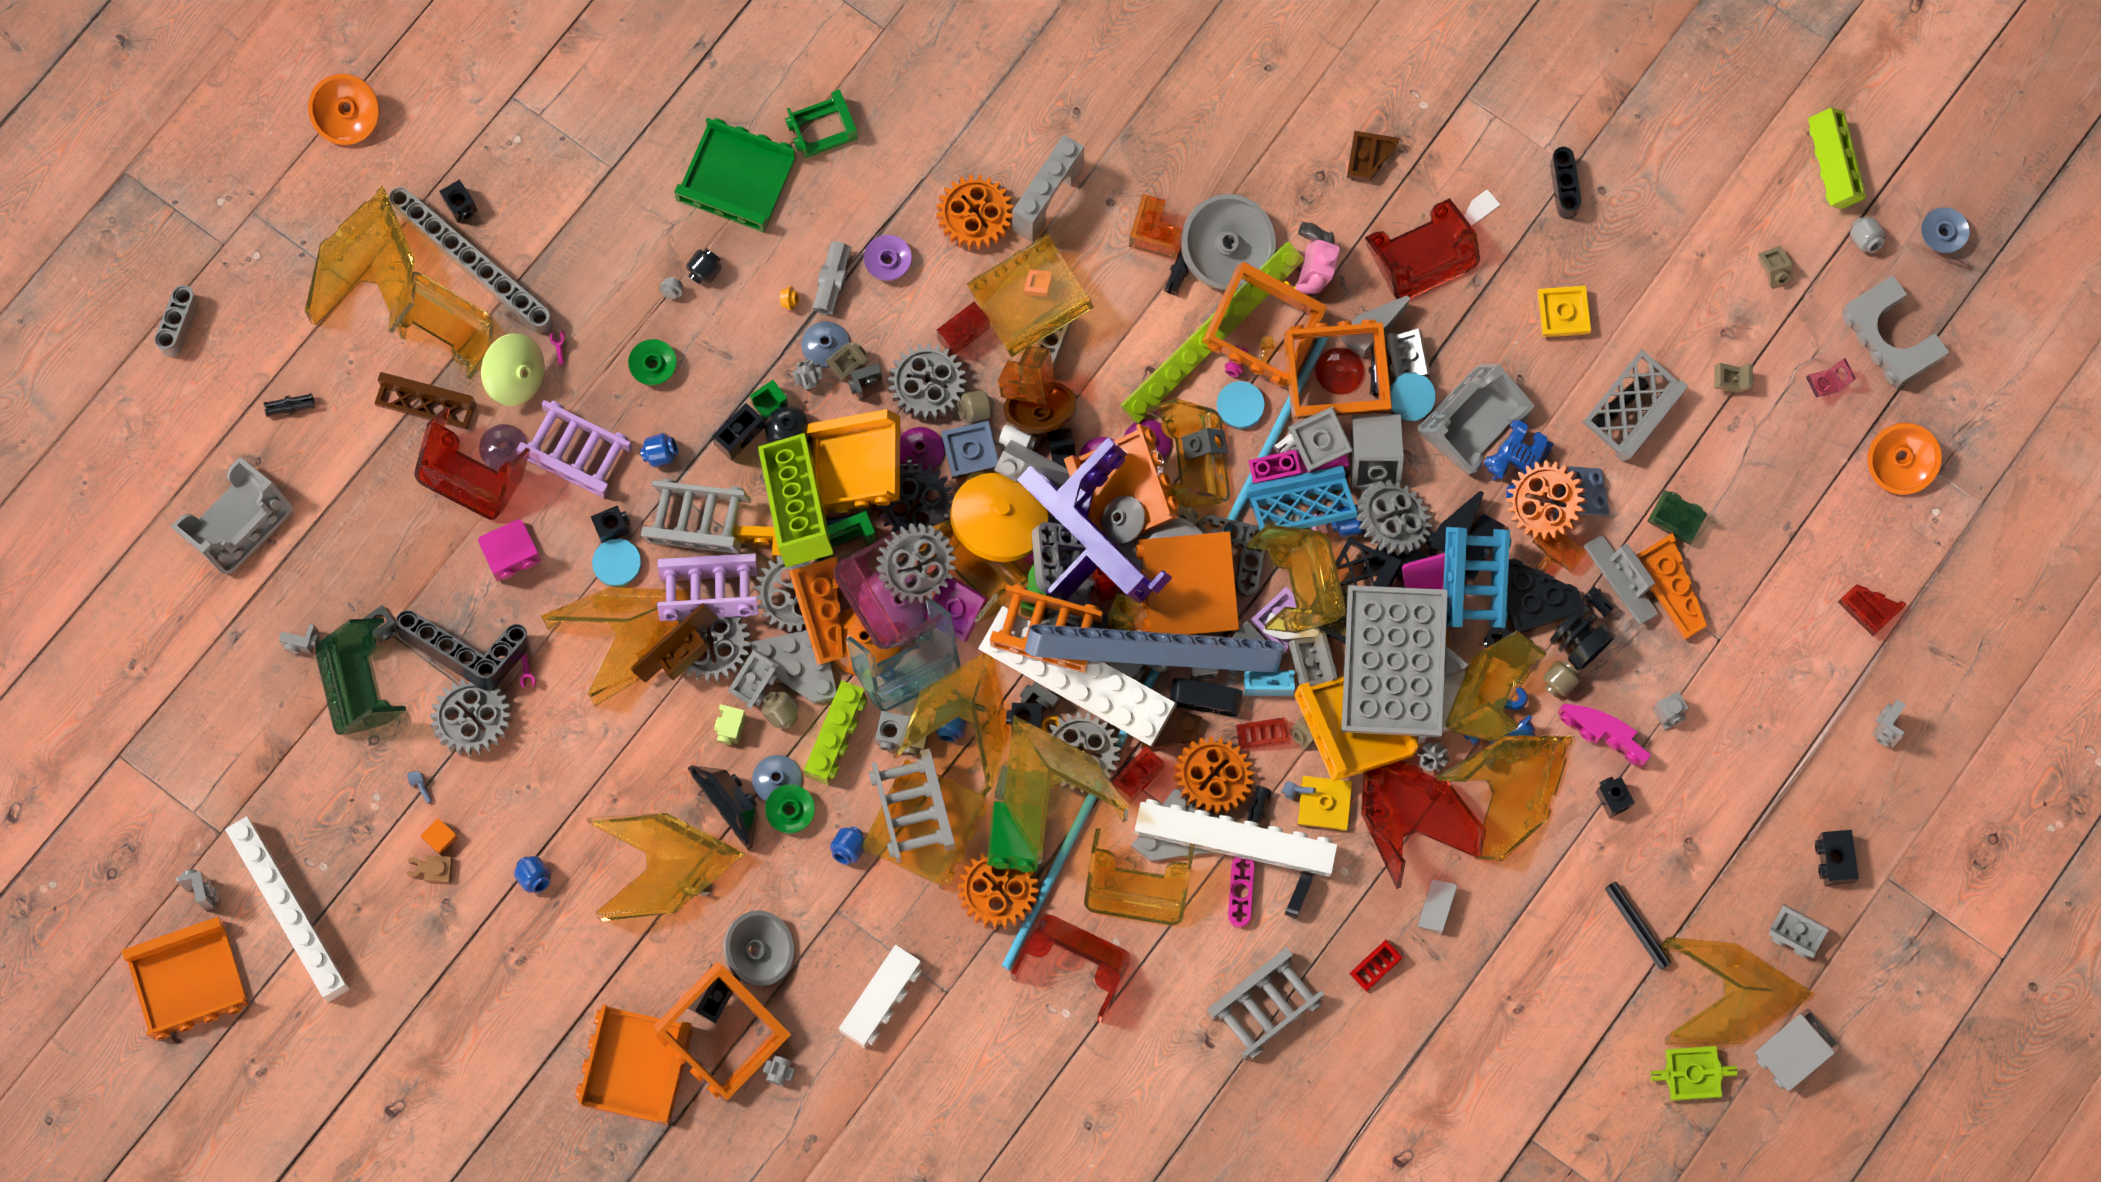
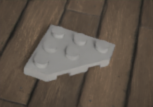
[750,630,836,704]
[1131,789,1217,862]

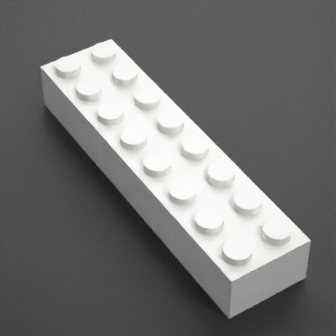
[978,606,1177,747]

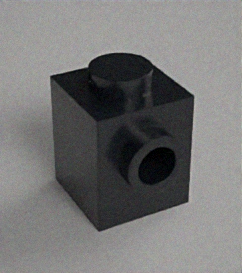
[1596,777,1635,819]

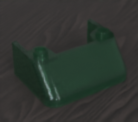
[316,618,406,735]

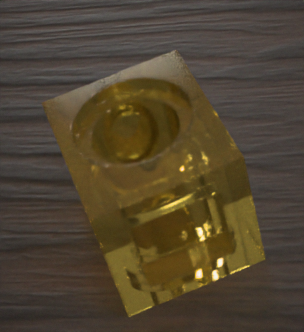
[1106,593,1140,631]

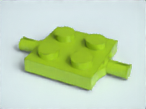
[1650,1046,1737,1101]

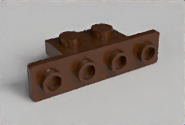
[631,603,718,682]

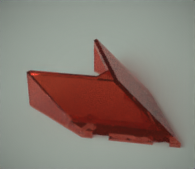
[1361,760,1487,889]

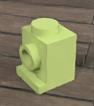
[714,704,746,745]

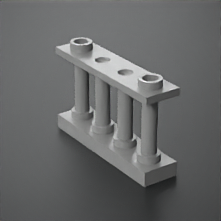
[640,479,751,554]
[869,748,955,863]
[1207,947,1324,1060]

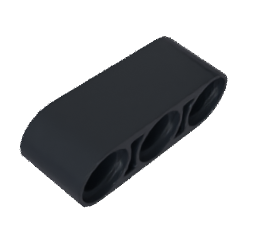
[1550,146,1581,219]
[1169,678,1243,717]

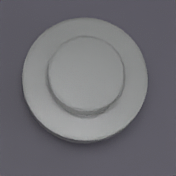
[659,278,683,299]

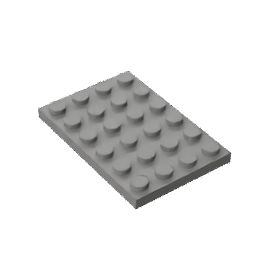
[1341,585,1447,737]

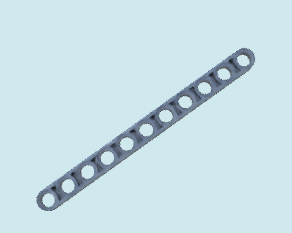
[1025,624,1284,672]

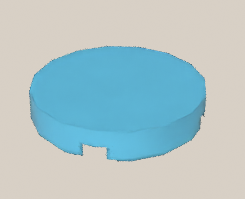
[1389,372,1435,421]
[1216,381,1265,430]
[592,539,641,588]

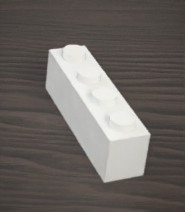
[839,945,922,1048]

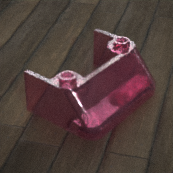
[833,534,944,649]

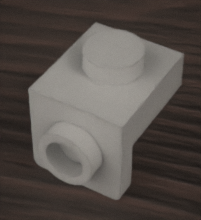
[279,624,320,654]

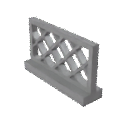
[1582,349,1688,461]

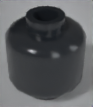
[686,248,722,285]

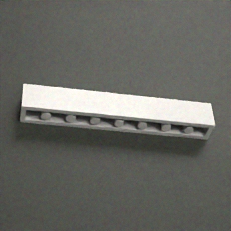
[1134,799,1337,877]
[225,816,350,1002]

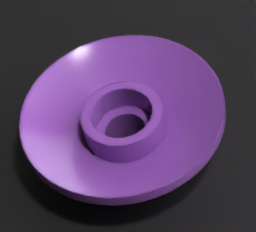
[864,235,912,281]

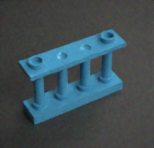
[1443,527,1511,628]

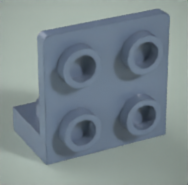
[1550,466,1609,521]

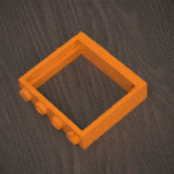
[1202,262,1327,386]
[1284,319,1392,420]
[652,961,791,1100]

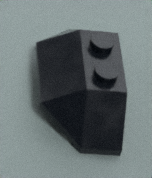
[687,765,757,851]

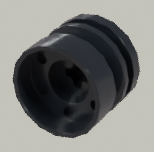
[1549,605,1616,671]

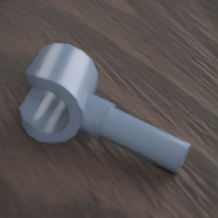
[407,771,432,803]
[1281,781,1316,800]

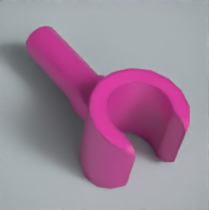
[550,330,566,365]
[520,655,536,688]

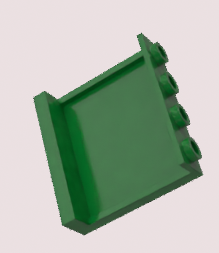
[674,118,796,233]

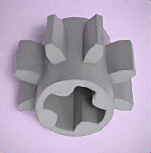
[792,360,823,389]
[1417,742,1450,773]
[763,1056,795,1086]

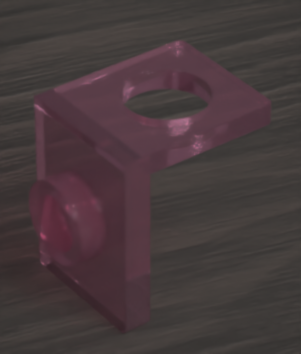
[1806,358,1856,398]

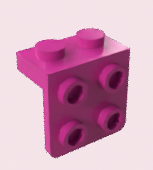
[478,519,541,582]
[1402,553,1445,590]

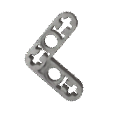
[1032,522,1086,593]

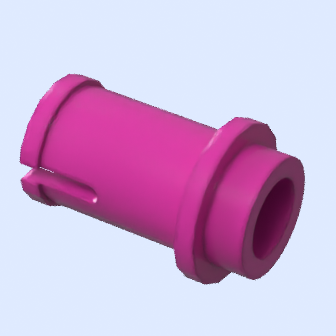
[1224,345,1249,378]

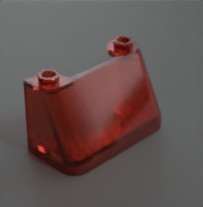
[1365,198,1480,299]

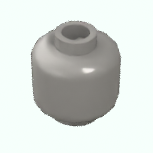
[1850,217,1886,253]

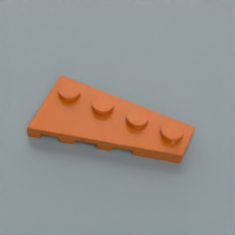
[1636,533,1707,640]
[789,557,843,665]

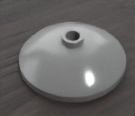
[723,910,794,986]

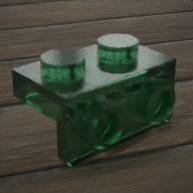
[1647,490,1707,545]

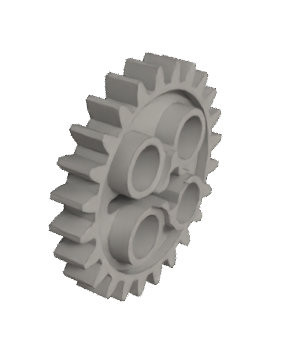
[888,343,966,421]
[1356,480,1432,556]
[876,523,956,603]
[753,555,818,632]
[673,616,751,683]
[430,678,512,757]
[1040,712,1121,793]

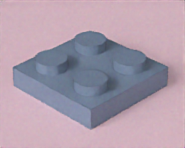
[941,421,998,479]

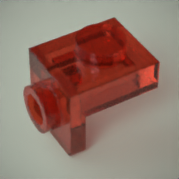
[1092,567,1123,601]

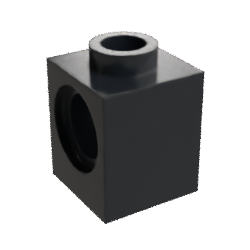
[439,179,477,222]
[590,505,631,543]
[1006,703,1041,733]

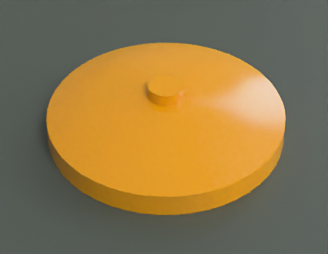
[950,473,1048,562]

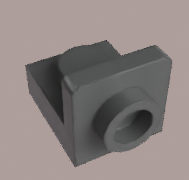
[848,363,882,400]
[1020,681,1059,711]

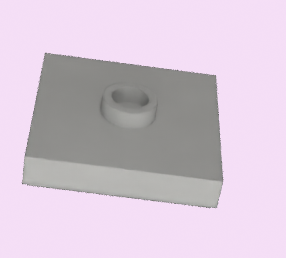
[1288,407,1353,472]

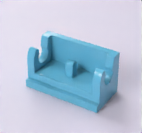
[1244,670,1295,696]

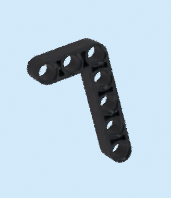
[396,610,529,690]

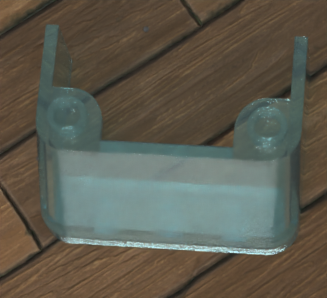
[846,599,961,711]

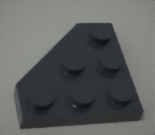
[1491,558,1584,635]

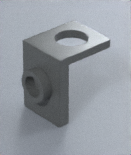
[1181,428,1228,460]
[362,605,398,643]

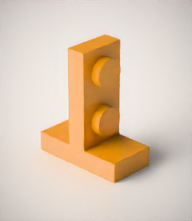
[733,525,781,562]

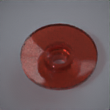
[1315,348,1364,394]

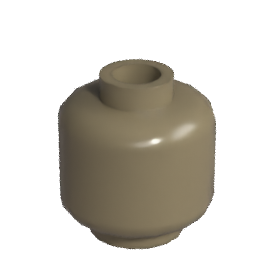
[957,390,995,424]
[1543,660,1580,697]
[762,692,798,729]

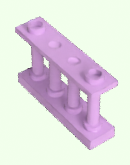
[516,400,632,499]
[657,553,758,621]

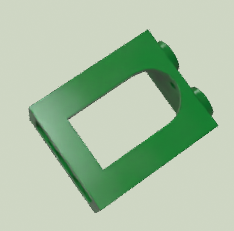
[785,89,858,158]
[815,511,877,561]

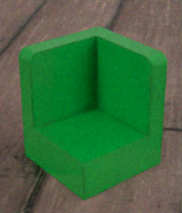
[750,380,788,421]

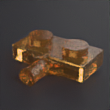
[1532,532,1587,573]

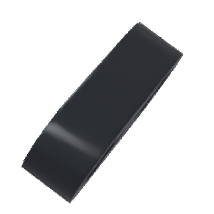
[1284,871,1314,919]

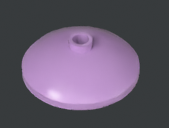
[856,570,927,641]

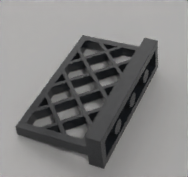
[1303,537,1402,644]

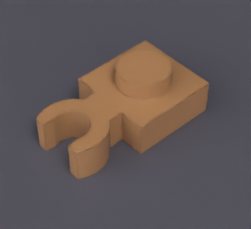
[407,855,453,883]

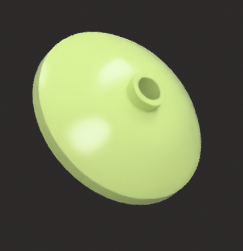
[481,333,545,406]

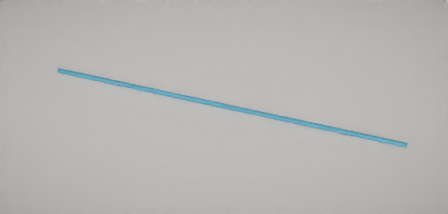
[1001,337,1329,970]

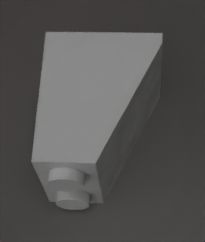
[1351,414,1404,490]
[1754,1008,1841,1092]

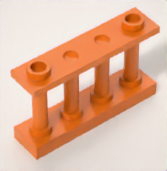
[990,584,1103,673]

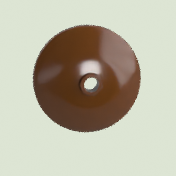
[1004,380,1077,434]

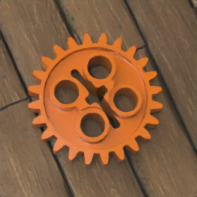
[936,174,1013,251]
[1506,460,1587,541]
[1173,736,1254,816]
[957,853,1039,930]

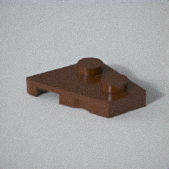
[1347,131,1400,182]
[1141,709,1202,750]

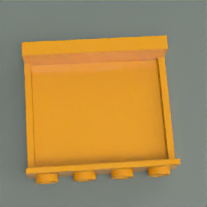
[807,409,900,516]
[1294,677,1419,782]

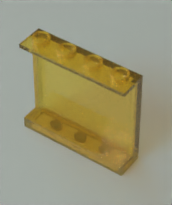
[967,234,1094,358]
[861,759,989,890]

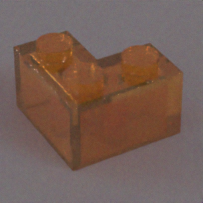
[1129,194,1182,260]
[998,346,1056,404]

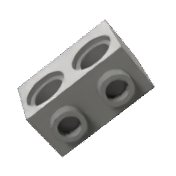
[875,711,931,756]

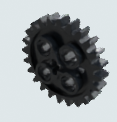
[876,462,955,534]

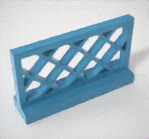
[1248,465,1357,537]

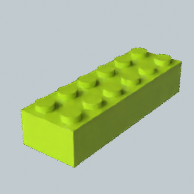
[758,433,833,568]

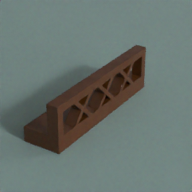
[374,372,476,430]

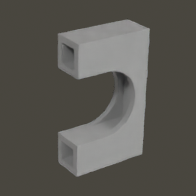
[1012,135,1084,243]
[1841,276,1949,389]

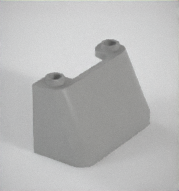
[1418,364,1535,474]
[171,457,292,574]

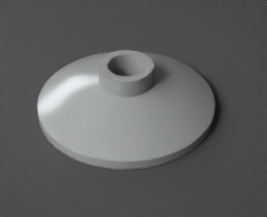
[1102,496,1146,544]

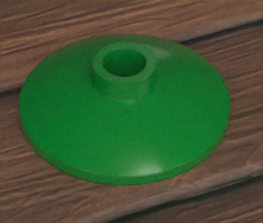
[628,339,677,386]
[765,784,815,834]

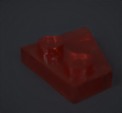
[1838,584,1907,637]

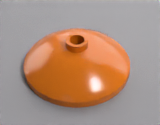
[308,73,379,145]
[1867,422,1942,495]
[834,606,902,677]

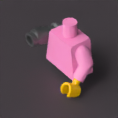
[1283,221,1340,295]

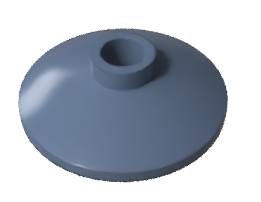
[1921,207,1970,253]
[801,321,849,368]
[752,755,802,801]

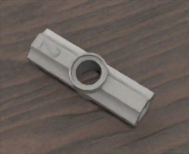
[813,241,851,316]

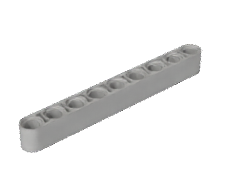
[389,187,553,334]

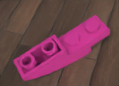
[1248,450,1349,484]
[1558,704,1651,768]

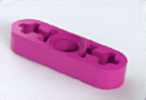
[1228,857,1254,928]

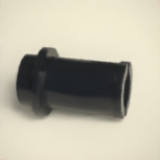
[1584,586,1615,617]

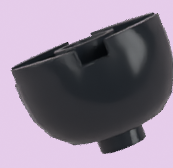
[765,405,812,444]

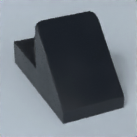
[1047,428,1076,468]

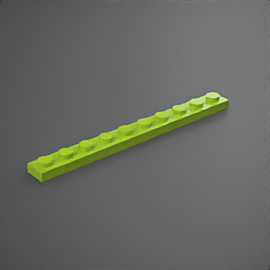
[1120,242,1304,424]

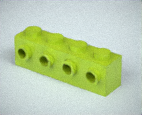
[1808,107,1867,209]
[804,680,868,785]

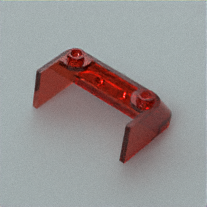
[414,407,531,520]
[1011,915,1130,1023]

